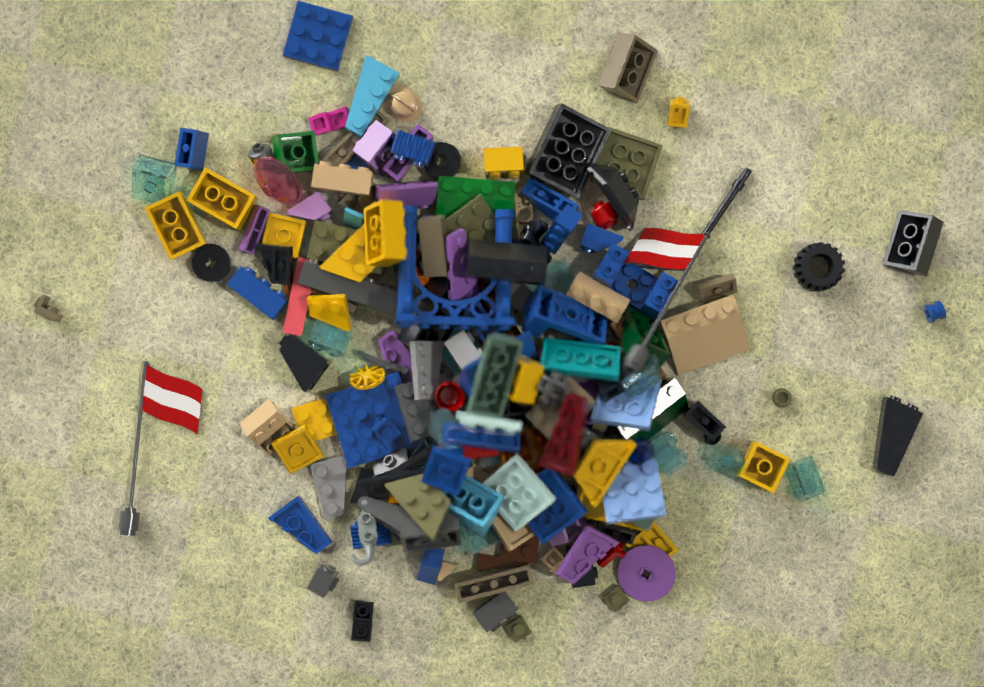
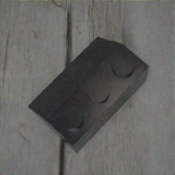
[883,210,944,277]

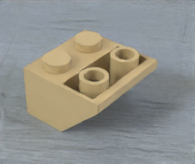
[240,399,296,456]

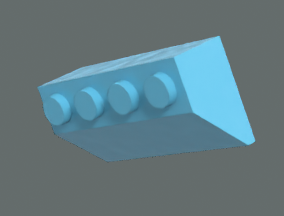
[440,475,504,537]

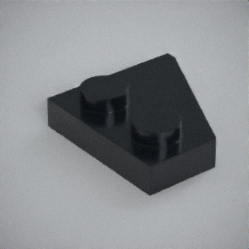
[255,243,293,285]

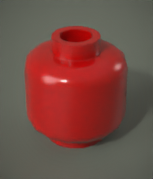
[590,200,619,230]

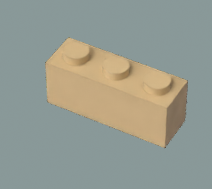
[311,161,374,197]
[566,272,630,323]

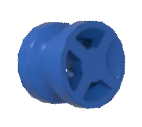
[924,301,946,323]

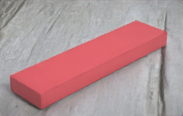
[283,257,312,336]

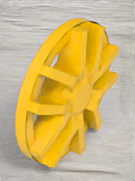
[349,364,385,390]

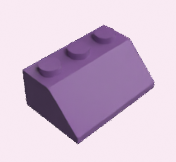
[373,180,438,209]

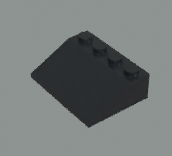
[523,103,612,199]

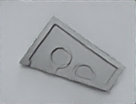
[410,341,445,400]
[310,455,347,520]

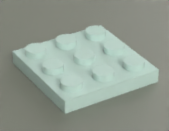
[455,410,522,434]
[482,454,556,532]

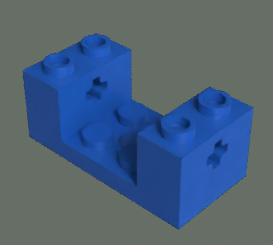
[592,243,679,321]
[521,285,607,345]

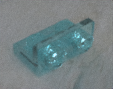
[785,456,826,501]

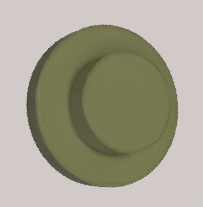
[772,388,792,407]

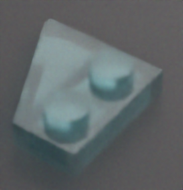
[621,355,662,399]

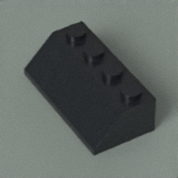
[465,239,547,286]
[397,276,464,347]

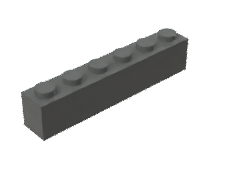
[298,259,415,316]

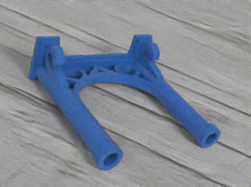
[394,205,516,331]

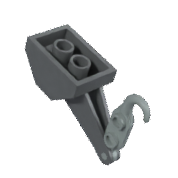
[351,496,461,566]

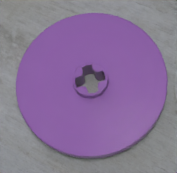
[617,545,676,602]

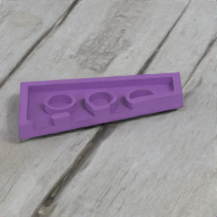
[446,229,481,315]

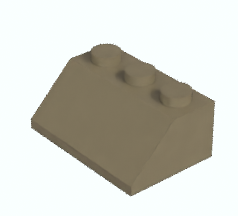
[598,33,658,103]

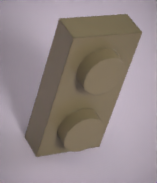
[697,274,738,303]

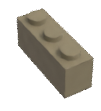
[416,215,450,277]

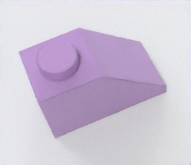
[287,191,333,222]

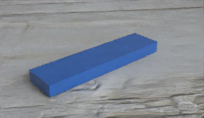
[444,422,520,453]

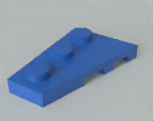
[268,495,333,554]

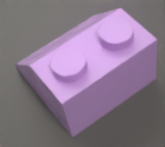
[352,120,396,176]

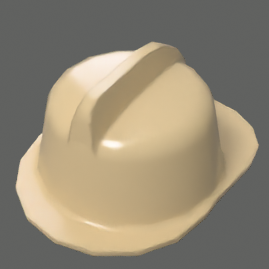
[382,84,422,122]

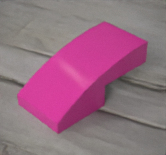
[308,107,349,136]

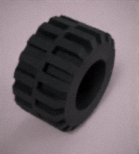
[793,242,845,292]

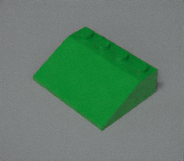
[435,176,516,218]

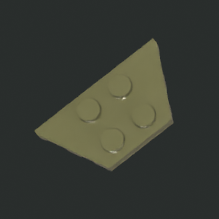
[384,473,451,542]

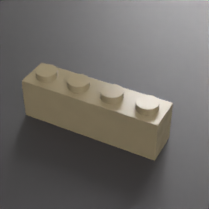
[454,563,534,603]

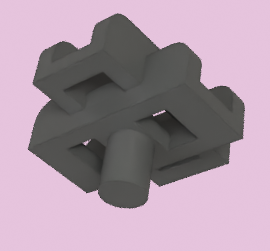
[536,370,573,407]

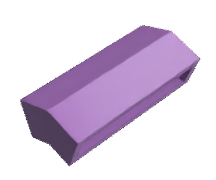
[238,204,270,255]

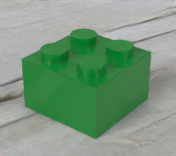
[272,131,319,176]

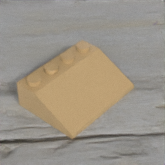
[659,294,750,375]

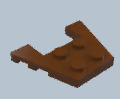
[476,535,540,571]

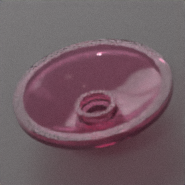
[253,156,302,205]

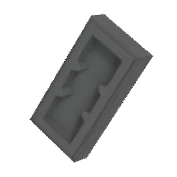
[372,447,410,476]

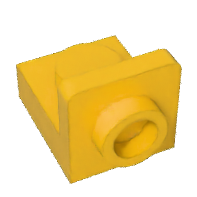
[667,97,690,128]

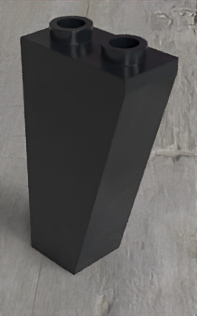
[872,395,923,477]

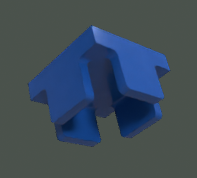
[421,443,471,496]

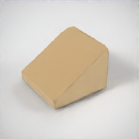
[437,560,457,581]

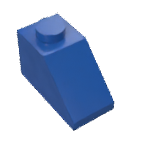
[579,223,624,255]
[417,547,446,585]

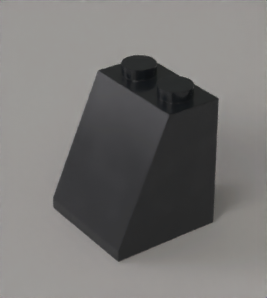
[279,334,332,393]

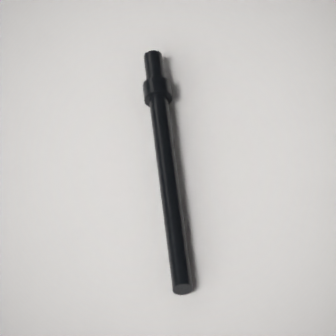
[701,167,752,234]
[356,459,473,488]

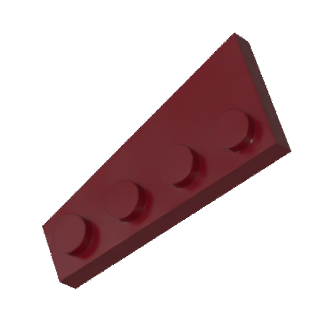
[538,393,589,476]

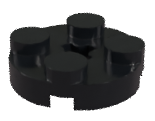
[424,142,461,180]
[192,243,231,282]

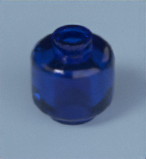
[627,437,654,466]

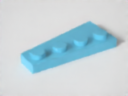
[345,55,399,138]

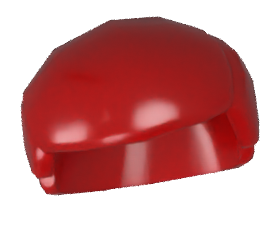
[434,381,465,412]

